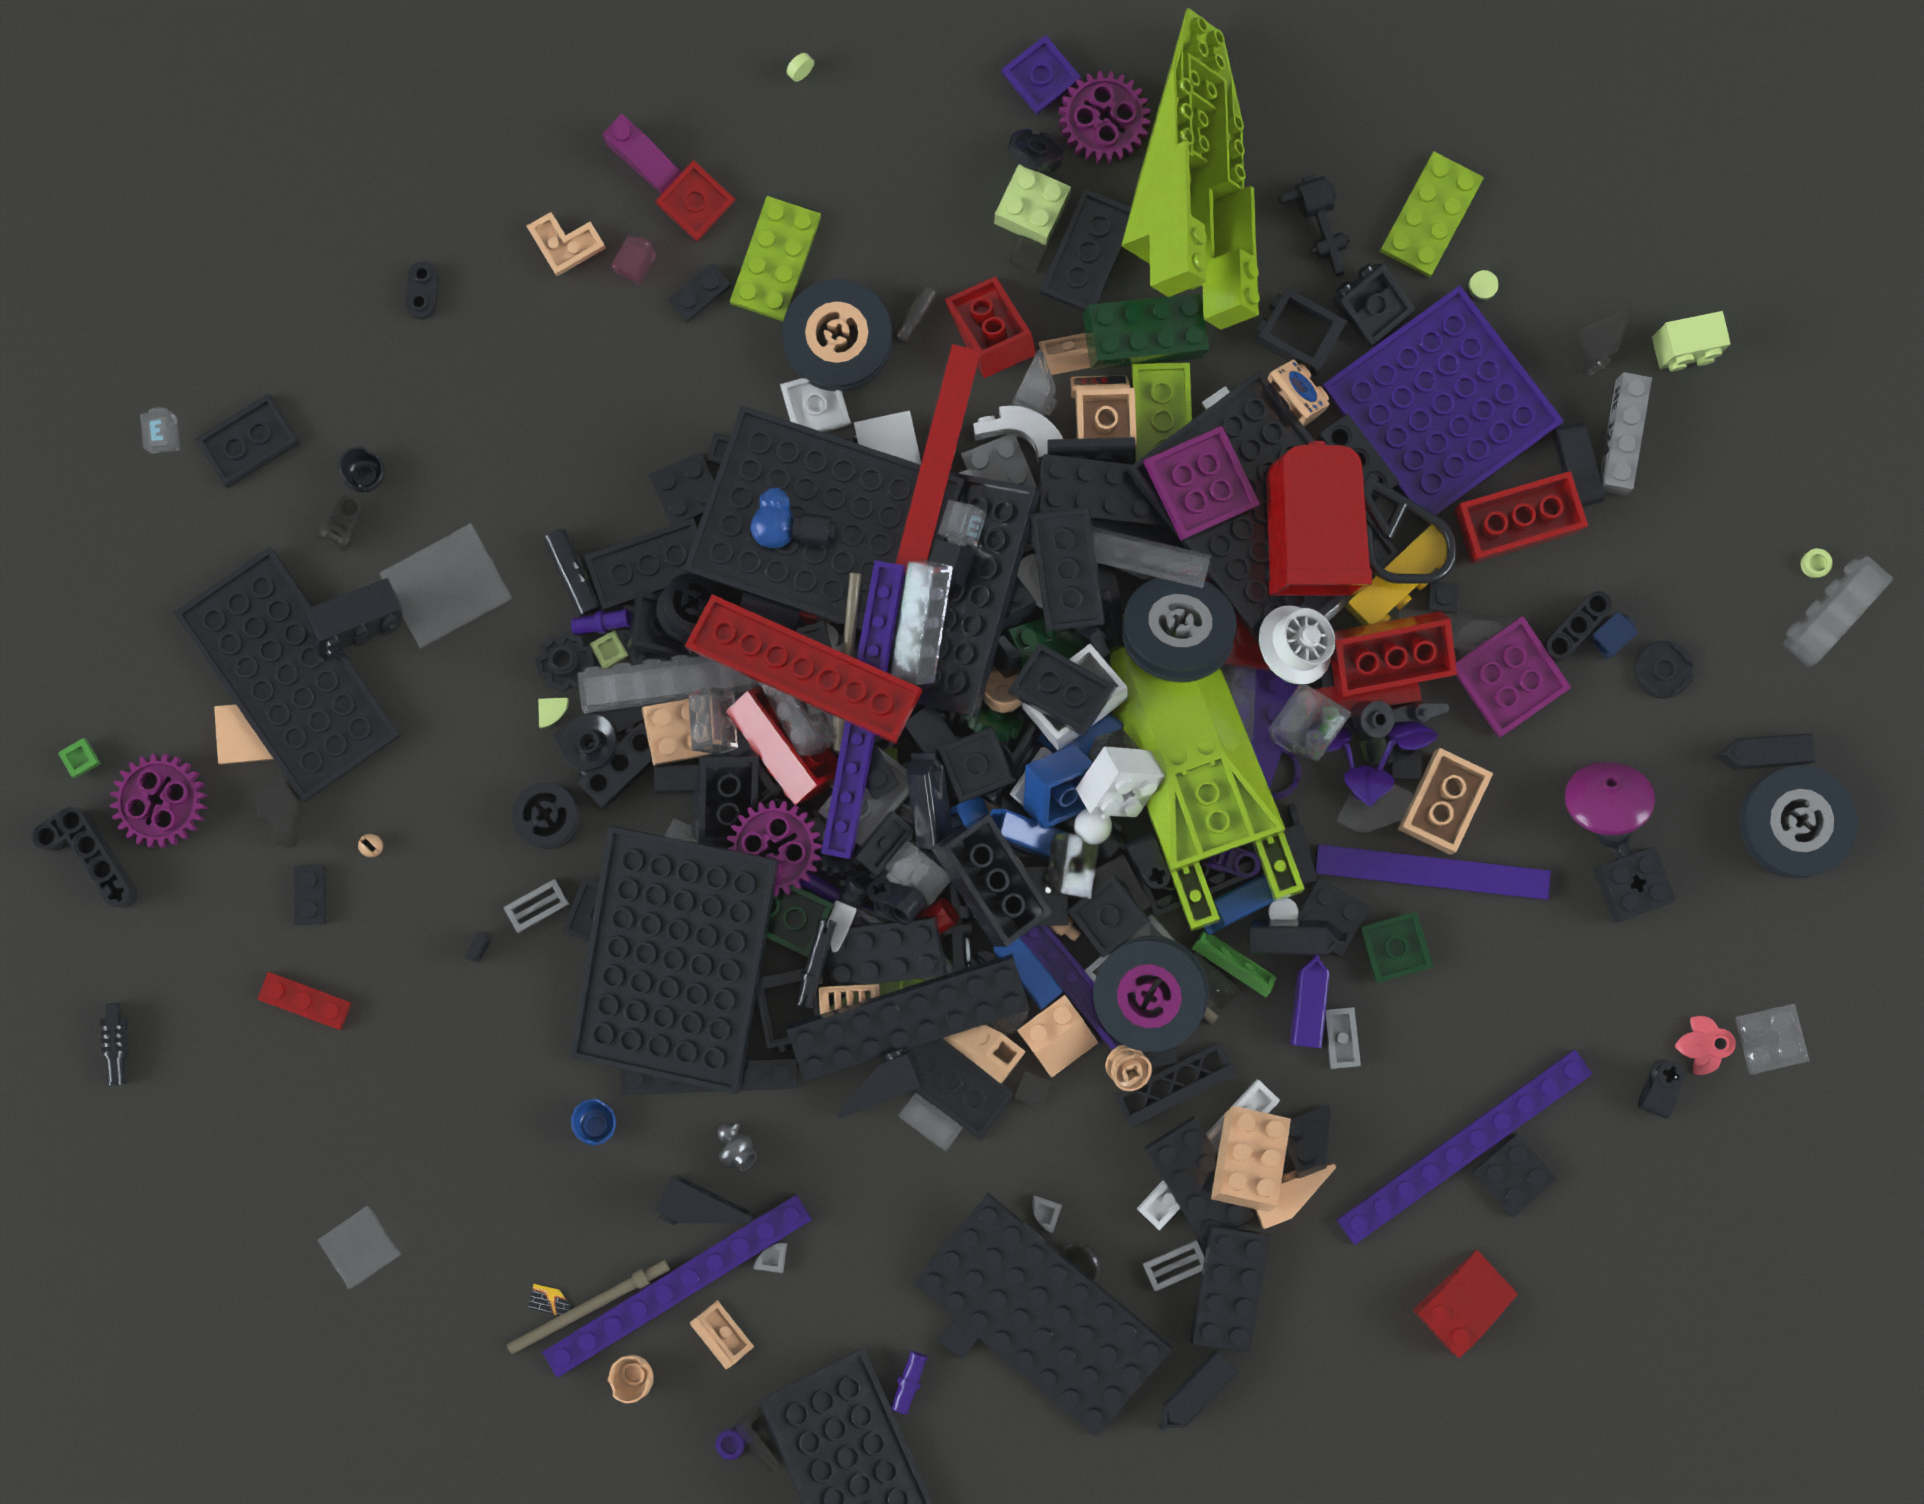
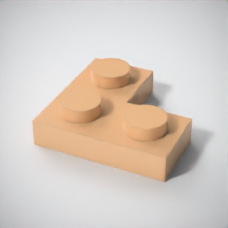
[527,212,606,277]

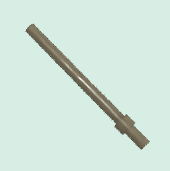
[833,573,862,751]
[507,1260,670,1354]

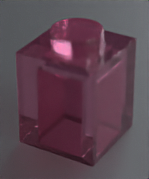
[612,235,656,285]

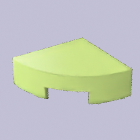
[538,698,569,729]

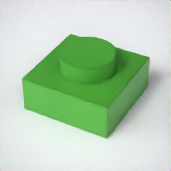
[58,738,101,779]

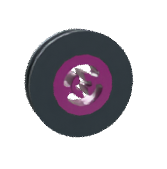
[1093,936,1209,1052]

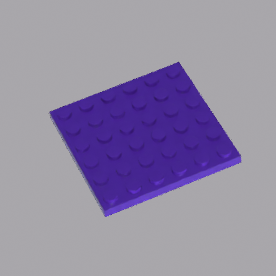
[1321,285,1564,523]

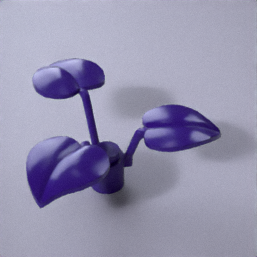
[1298,721,1438,807]

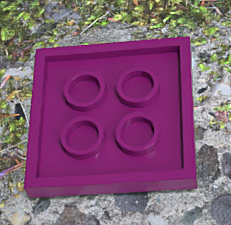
[1143,426,1260,541]
[1456,616,1571,737]

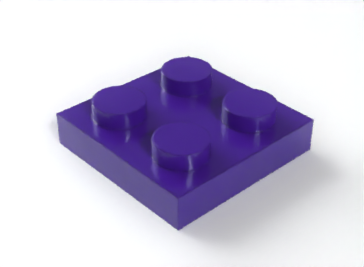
[1001,35,1081,115]

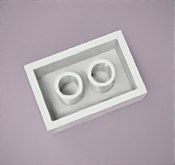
[1021,644,1128,751]

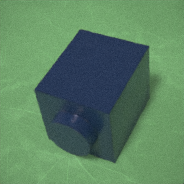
[1587,611,1639,660]

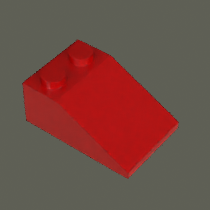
[944,276,1036,378]
[1412,1250,1518,1358]

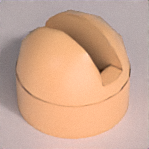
[358,834,383,857]

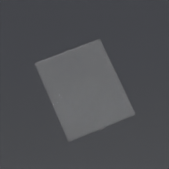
[379,523,512,649]

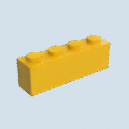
[1345,525,1446,626]

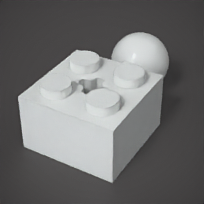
[1074,746,1165,845]

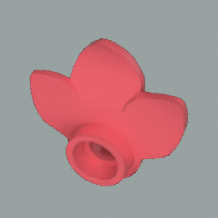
[1675,1016,1736,1075]

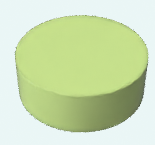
[787,53,814,82]
[1468,270,1499,301]
[1801,548,1833,579]

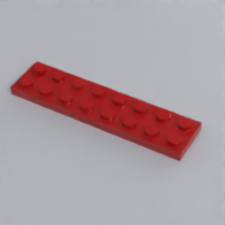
[685,594,922,744]

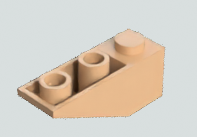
[943,1025,1026,1084]
[1254,1162,1336,1229]

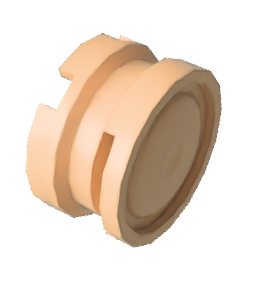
[1105,1045,1152,1091]

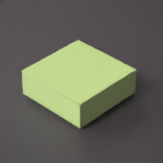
[589,630,629,670]

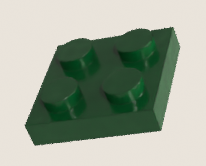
[1359,911,1434,984]

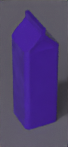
[1289,955,1330,1048]

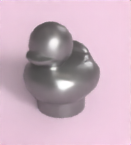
[718,1123,757,1171]

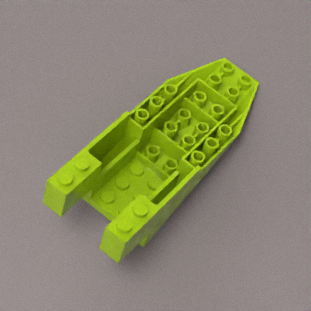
[1122,8,1260,330]
[1110,614,1304,932]

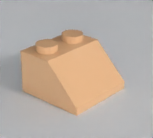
[1017,995,1098,1078]

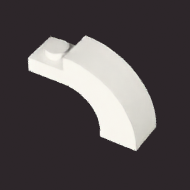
[973,406,1063,463]

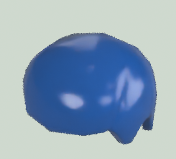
[571,1099,617,1146]

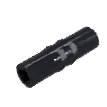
[543,528,601,617]

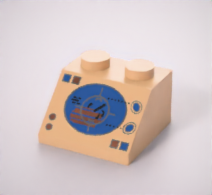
[1268,360,1330,427]

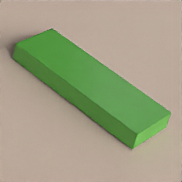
[1192,929,1277,997]

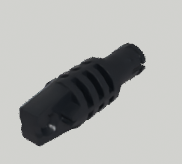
[100,1003,129,1086]

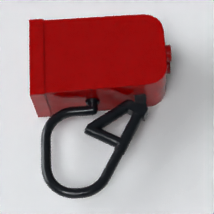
[1266,441,1457,596]

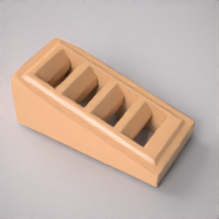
[819,984,880,1014]

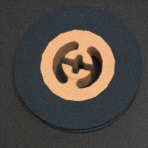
[782,279,892,392]

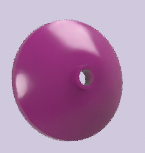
[1565,762,1655,835]

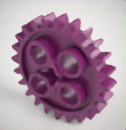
[1059,71,1151,164]
[110,753,208,848]
[727,800,823,897]

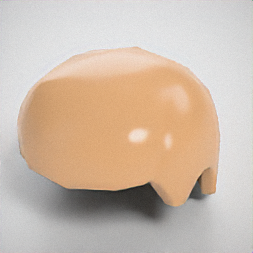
[983,671,1022,713]
[608,1354,654,1404]

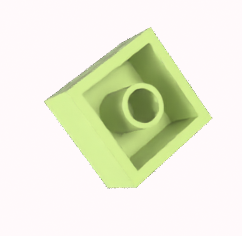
[994,164,1071,247]
[1652,311,1731,372]

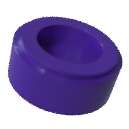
[715,1428,746,1460]

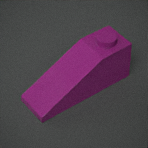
[602,114,682,194]

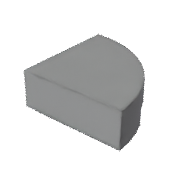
[1032,1195,1062,1233]
[754,1243,788,1273]

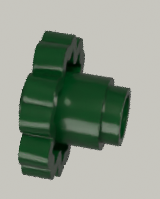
[963,700,1023,742]

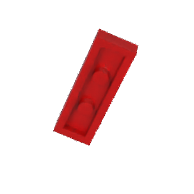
[257,972,352,1030]

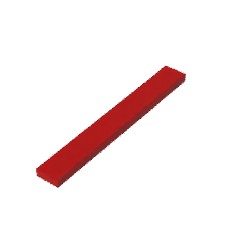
[896,344,981,578]

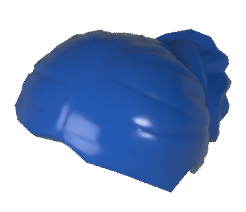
[750,487,794,548]

